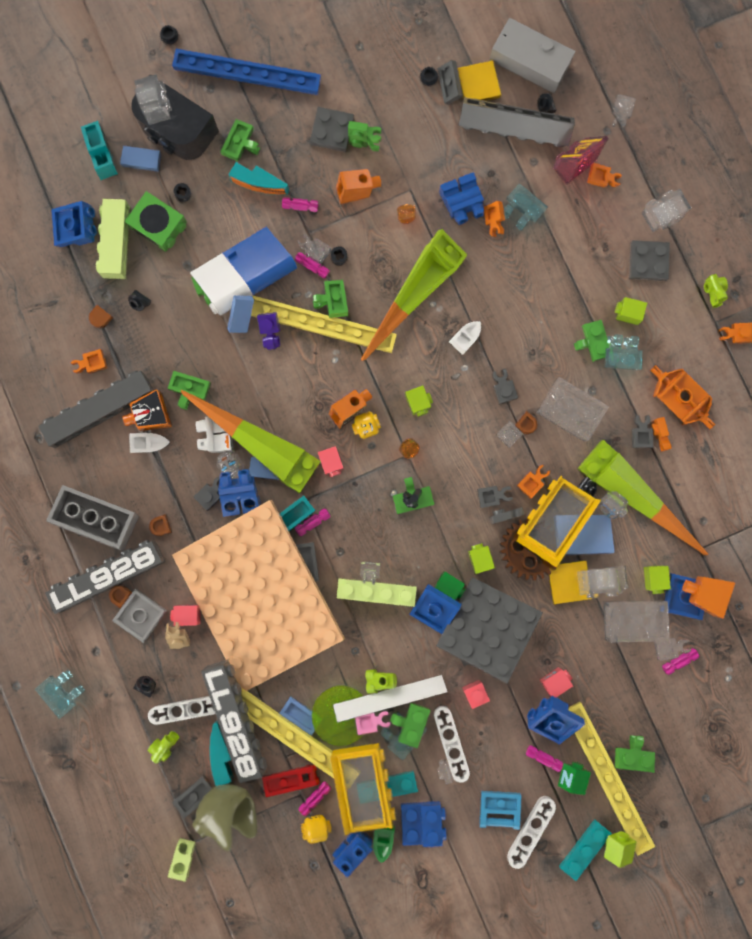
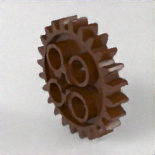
[499,518,561,581]

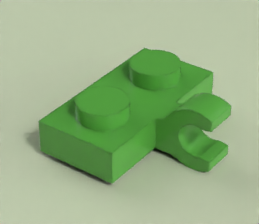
[221,119,260,162]
[313,280,348,318]
[574,320,612,362]
[168,371,211,410]
[393,477,434,514]
[390,703,431,748]
[615,735,655,773]

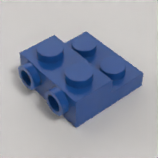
[51,201,97,248]
[527,696,585,744]
[401,801,447,847]

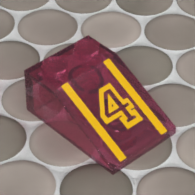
[553,136,609,184]

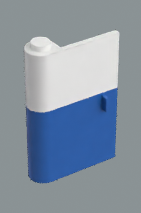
[190,227,297,316]

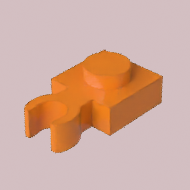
[587,163,622,188]
[483,201,505,237]
[719,323,752,343]
[70,349,107,374]
[651,417,672,452]
[517,465,550,499]

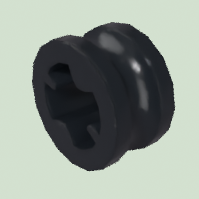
[173,183,191,202]
[331,246,348,266]

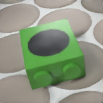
[124,191,187,252]

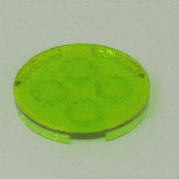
[312,685,363,746]

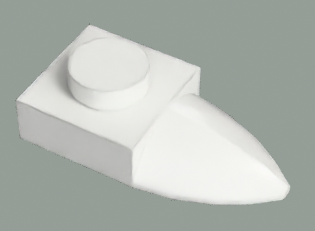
[449,321,481,355]
[129,433,169,453]

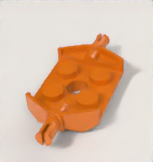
[650,365,715,430]

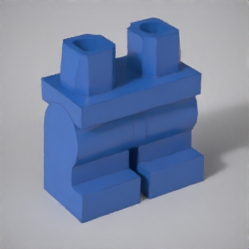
[439,172,484,225]
[218,469,261,517]
[332,831,372,877]

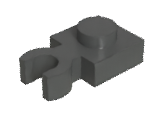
[492,368,518,404]
[632,415,653,448]
[194,477,220,511]
[477,486,513,508]
[490,507,525,524]

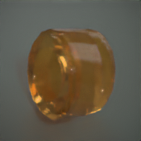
[397,204,416,224]
[399,438,420,459]

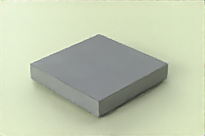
[112,589,167,643]

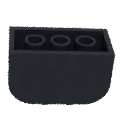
[131,74,219,160]

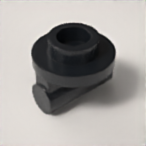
[537,93,557,114]
[128,290,152,311]
[578,476,597,497]
[403,488,422,509]
[133,676,156,698]

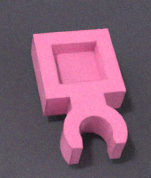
[355,711,391,736]

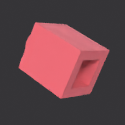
[318,446,344,477]
[170,605,201,626]
[540,667,573,698]
[462,680,490,709]

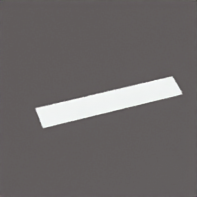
[333,675,447,722]

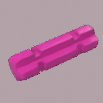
[282,197,319,212]
[295,252,330,279]
[295,508,331,536]
[662,648,700,675]
[526,746,563,772]
[299,781,331,816]

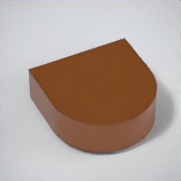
[89,305,113,328]
[514,411,538,435]
[149,514,172,536]
[109,585,132,609]

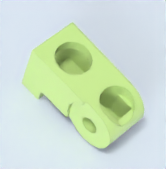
[168,838,196,881]

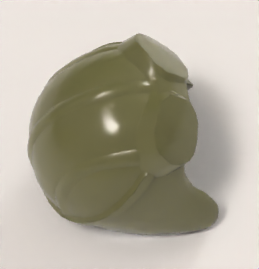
[192,785,257,851]

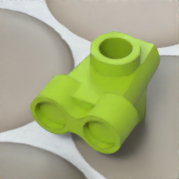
[704,274,728,308]
[365,669,397,694]
[147,731,179,764]

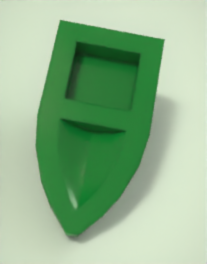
[373,826,395,863]

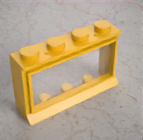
[517,476,601,567]
[330,743,396,836]

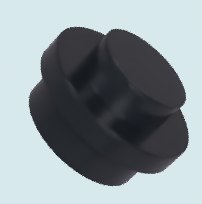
[160,25,179,45]
[420,67,438,86]

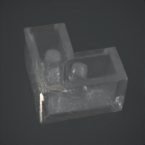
[134,74,172,125]
[642,189,692,232]
[577,565,629,598]

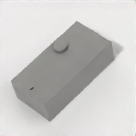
[489,18,576,93]
[46,485,139,551]

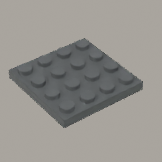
[436,577,543,684]

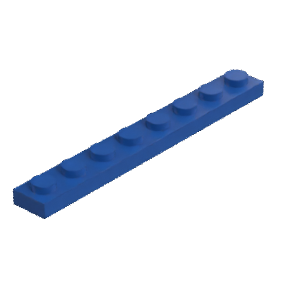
[172,49,321,95]

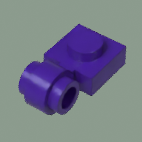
[257,312,280,350]

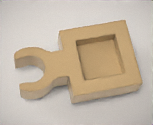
[166,622,190,649]

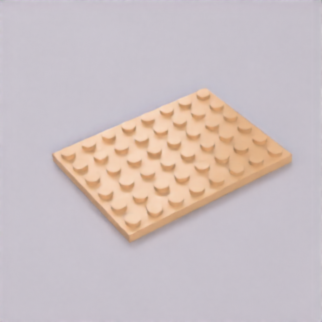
[172,500,345,691]

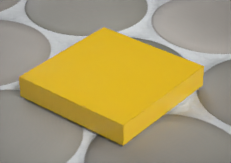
[458,60,501,101]
[549,561,592,604]

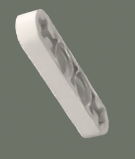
[148,696,216,725]
[434,706,470,783]
[507,796,556,869]

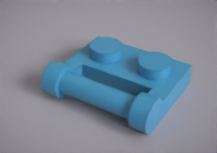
[479,791,521,830]

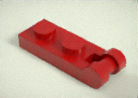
[262,764,320,798]

